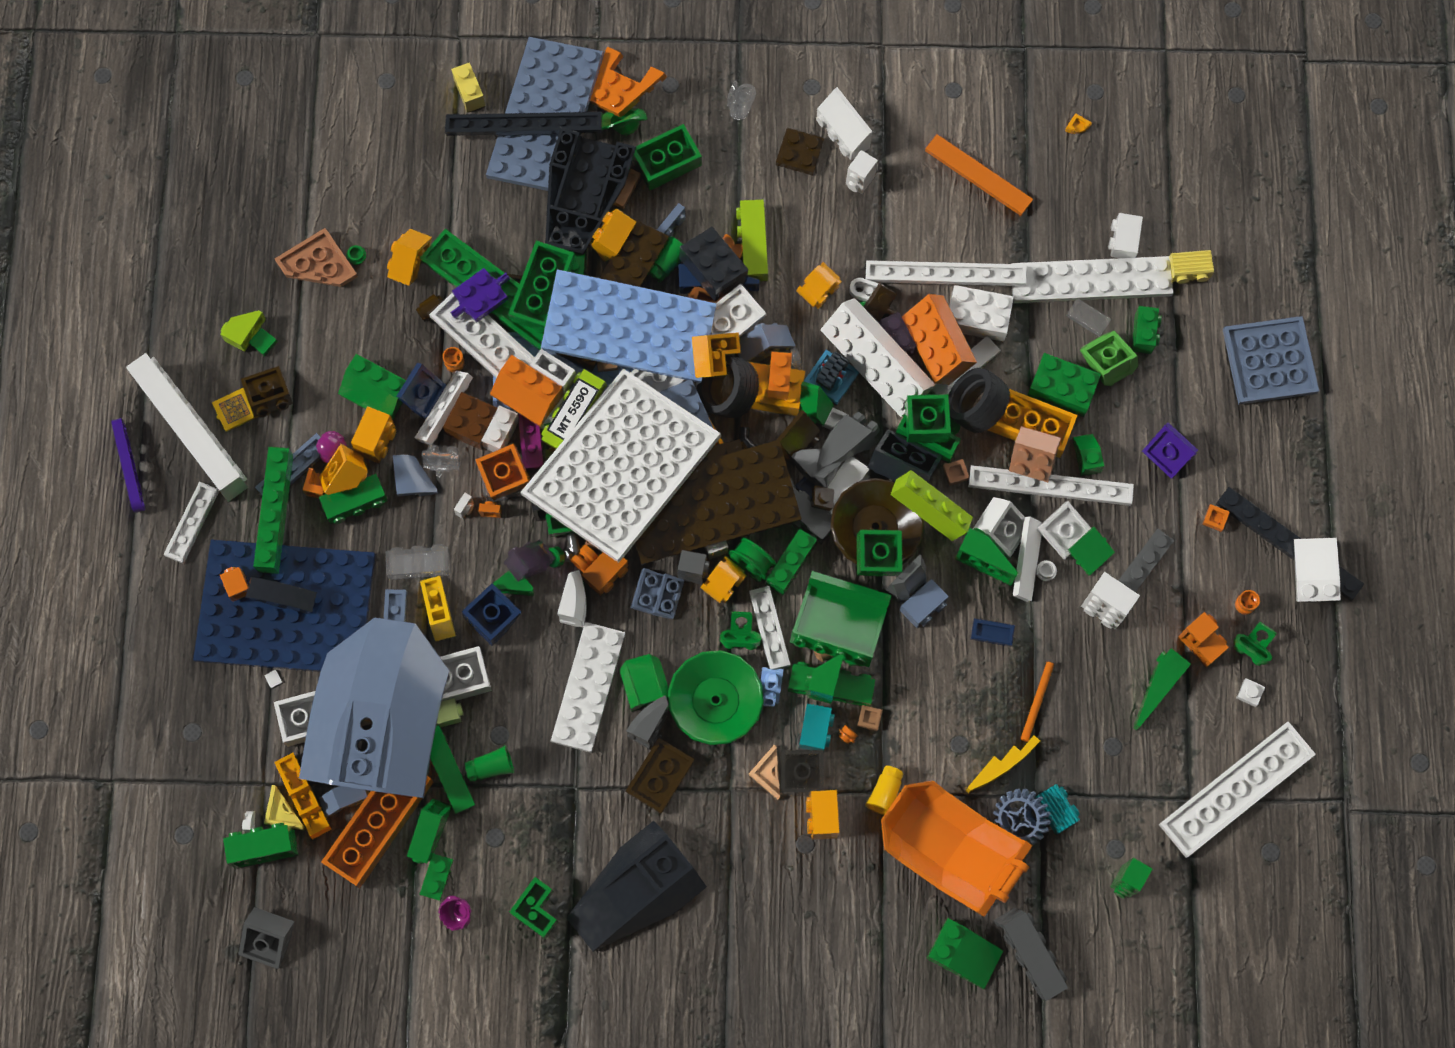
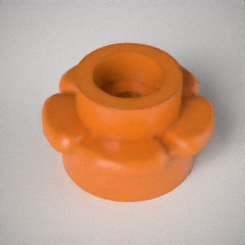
[839,725,858,744]

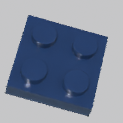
[396,363,447,419]

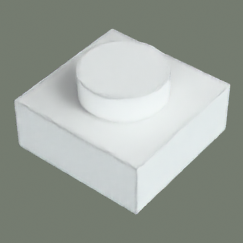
[454,493,474,519]
[1236,678,1265,707]

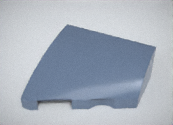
[393,455,438,497]

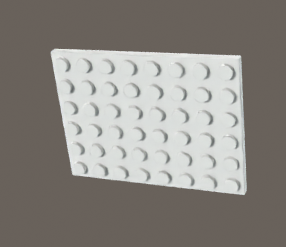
[521,369,721,563]

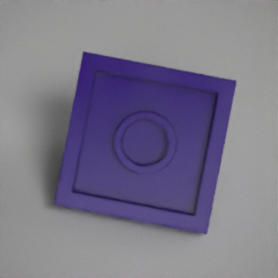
[1142,423,1198,479]

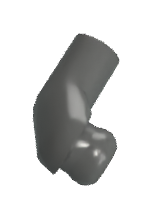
[563,533,580,562]

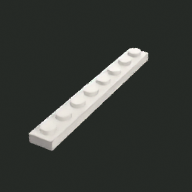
[866,261,1027,286]
[968,465,1134,506]

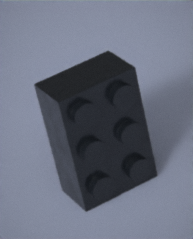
[679,226,748,301]
[867,429,943,483]

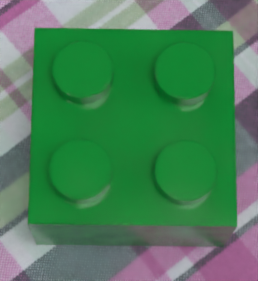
[905,394,951,443]
[857,530,902,576]

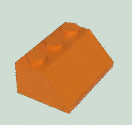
[490,355,564,427]

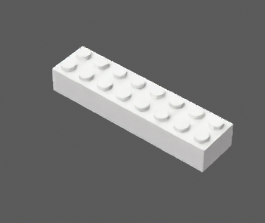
[126,353,248,502]

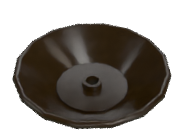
[831,478,924,564]

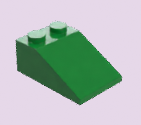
[955,528,1018,586]
[926,918,1003,990]

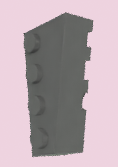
[791,480,832,545]
[993,908,1068,1001]

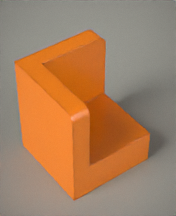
[303,468,325,499]

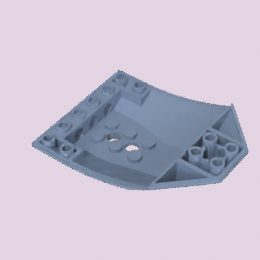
[299,618,449,798]

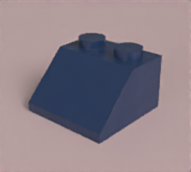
[462,583,521,646]

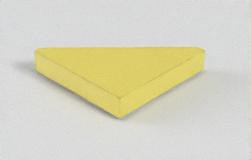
[264,785,305,830]

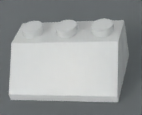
[816,87,872,160]

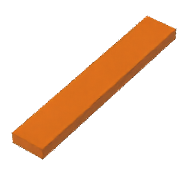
[925,134,1033,216]

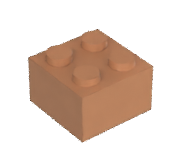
[1009,426,1061,483]

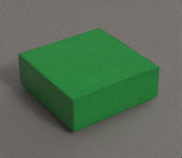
[248,328,278,357]

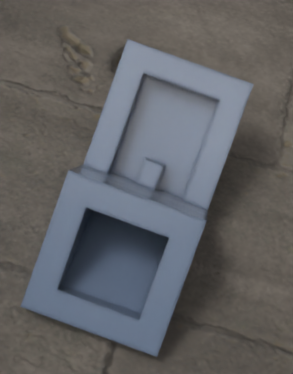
[319,786,369,817]

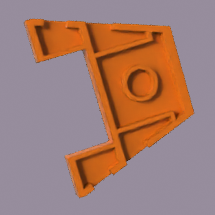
[590,47,667,117]

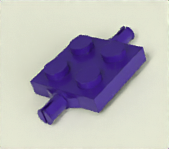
[450,268,510,323]

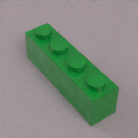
[788,662,876,707]

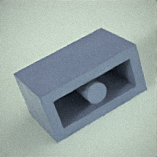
[900,579,949,628]

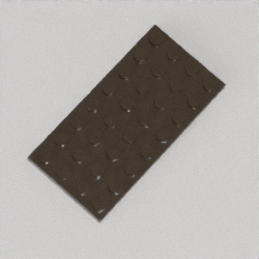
[636,440,802,565]

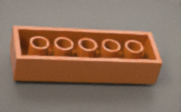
[321,776,434,889]

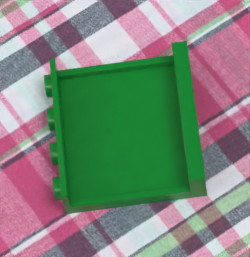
[790,571,891,667]

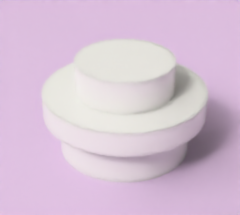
[1036,560,1057,581]

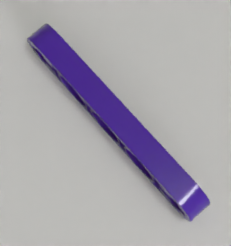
[111,418,145,513]

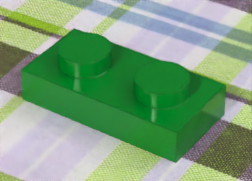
[419,853,454,901]

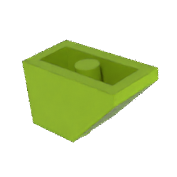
[220,310,266,352]

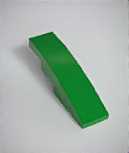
[430,725,475,814]

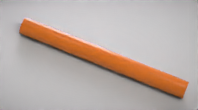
[1021,662,1054,742]

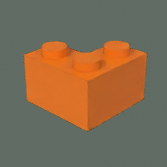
[1178,612,1229,668]

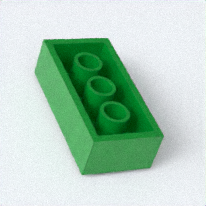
[508,240,576,332]

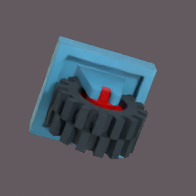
[804,350,860,405]

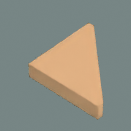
[749,745,780,800]

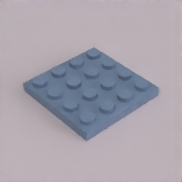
[1222,316,1319,405]

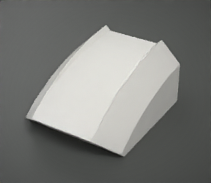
[557,570,586,627]

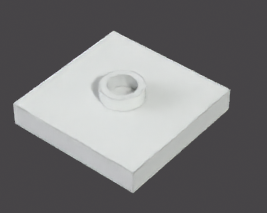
[1037,501,1091,559]

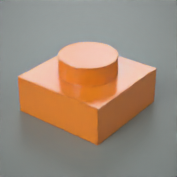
[479,501,502,518]
[1202,504,1230,532]

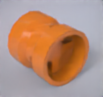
[443,347,465,372]
[570,545,599,572]
[1235,590,1260,615]

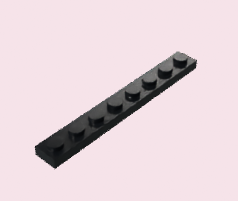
[445,112,603,136]
[1216,487,1364,601]

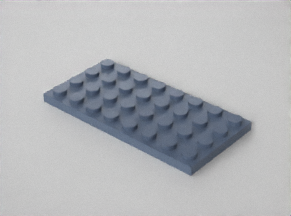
[486,37,604,191]

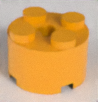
[796,262,842,309]
[700,555,747,604]

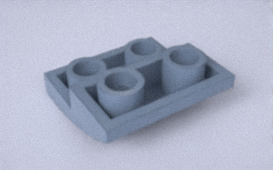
[631,568,684,619]

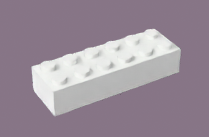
[821,298,935,417]

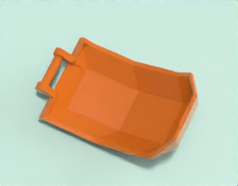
[881,780,1032,917]

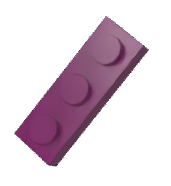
[518,413,544,471]

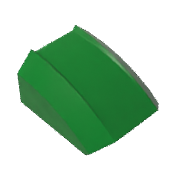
[619,654,669,712]

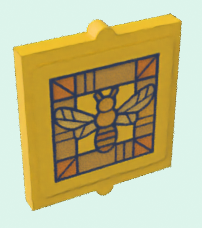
[212,388,258,432]

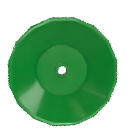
[668,650,764,745]

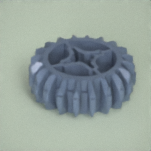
[993,789,1051,844]

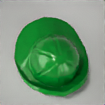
[602,108,648,135]

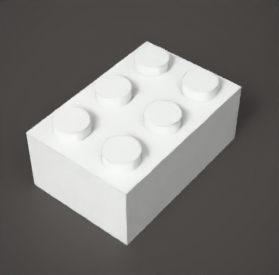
[949,285,1014,342]
[1081,572,1140,630]

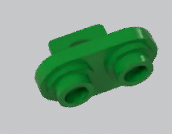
[720,611,762,650]
[1233,622,1277,666]

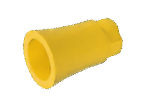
[865,766,903,815]

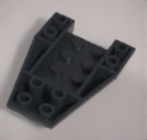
[545,128,636,255]
[567,821,707,952]

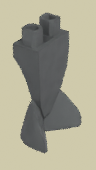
[791,412,880,488]

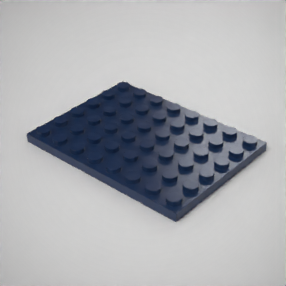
[193,540,376,672]

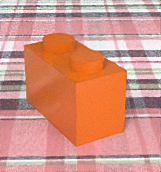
[768,352,792,400]
[581,552,628,596]

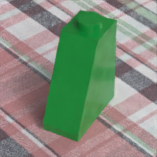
[407,799,452,864]

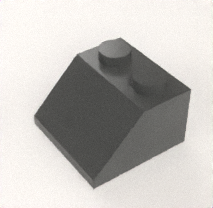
[238,907,295,969]

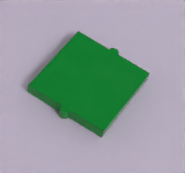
[1068,527,1115,576]

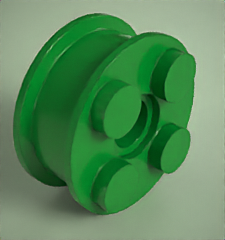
[729,537,776,582]

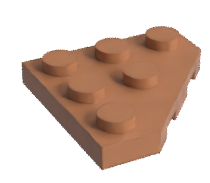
[275,228,358,287]

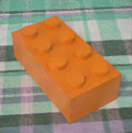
[902,294,977,385]

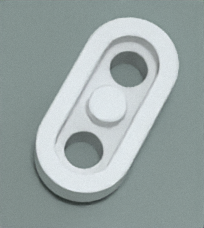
[849,278,879,302]

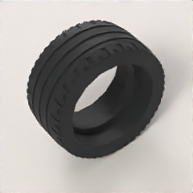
[696,355,759,418]
[948,367,1010,433]

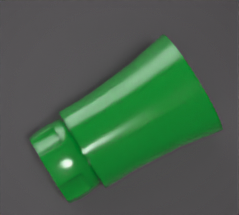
[649,236,683,282]
[465,745,514,782]

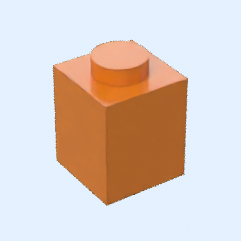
[220,567,249,602]

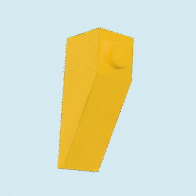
[420,576,456,641]

